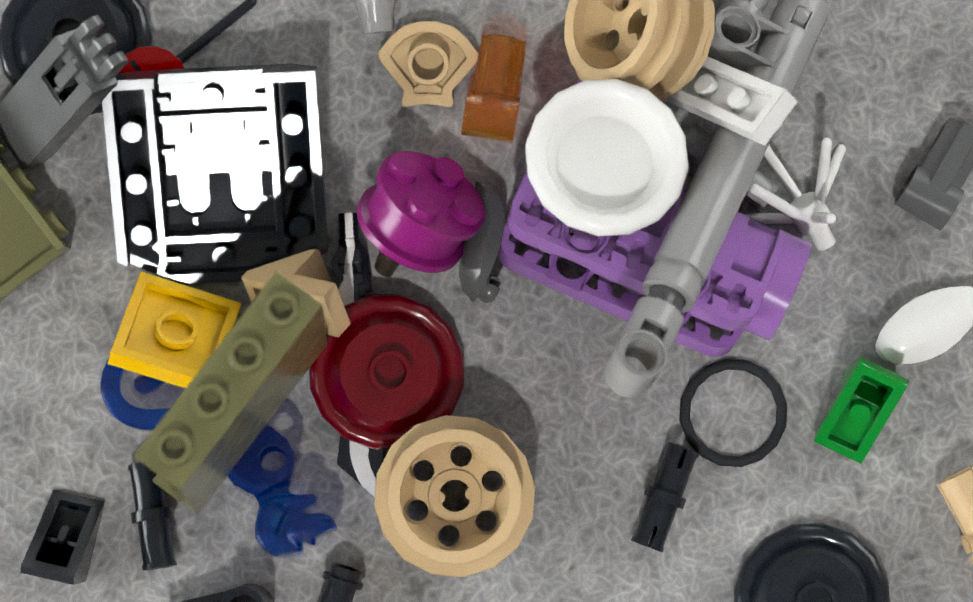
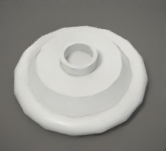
[525,79,689,236]

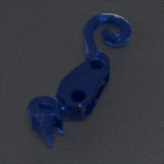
[100,358,338,558]

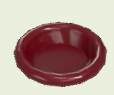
[309,294,464,449]

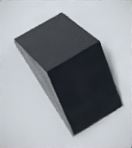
[21,490,105,585]

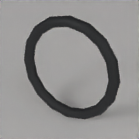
[679,359,787,467]

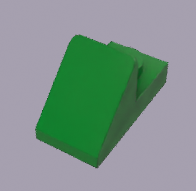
[814,357,909,464]

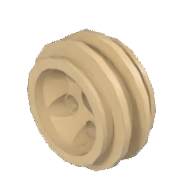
[564,0,715,102]
[374,415,535,577]

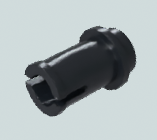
[319,562,364,602]

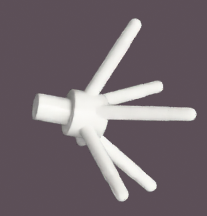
[745,138,846,251]

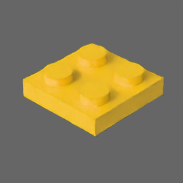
[108,271,241,388]

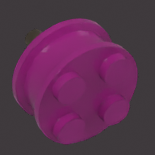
[356,151,485,277]

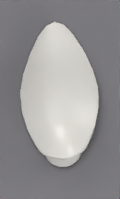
[875,286,973,365]

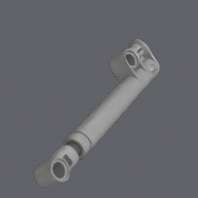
[604,0,829,398]

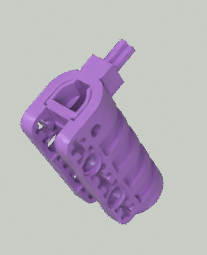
[498,79,812,357]

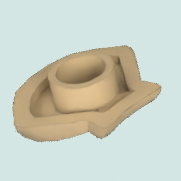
[378,21,478,107]

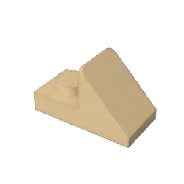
[241,249,351,337]

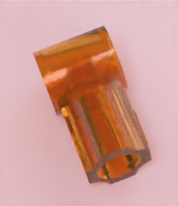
[461,34,526,144]

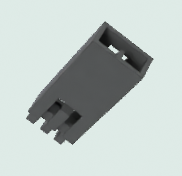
[0,15,129,171]

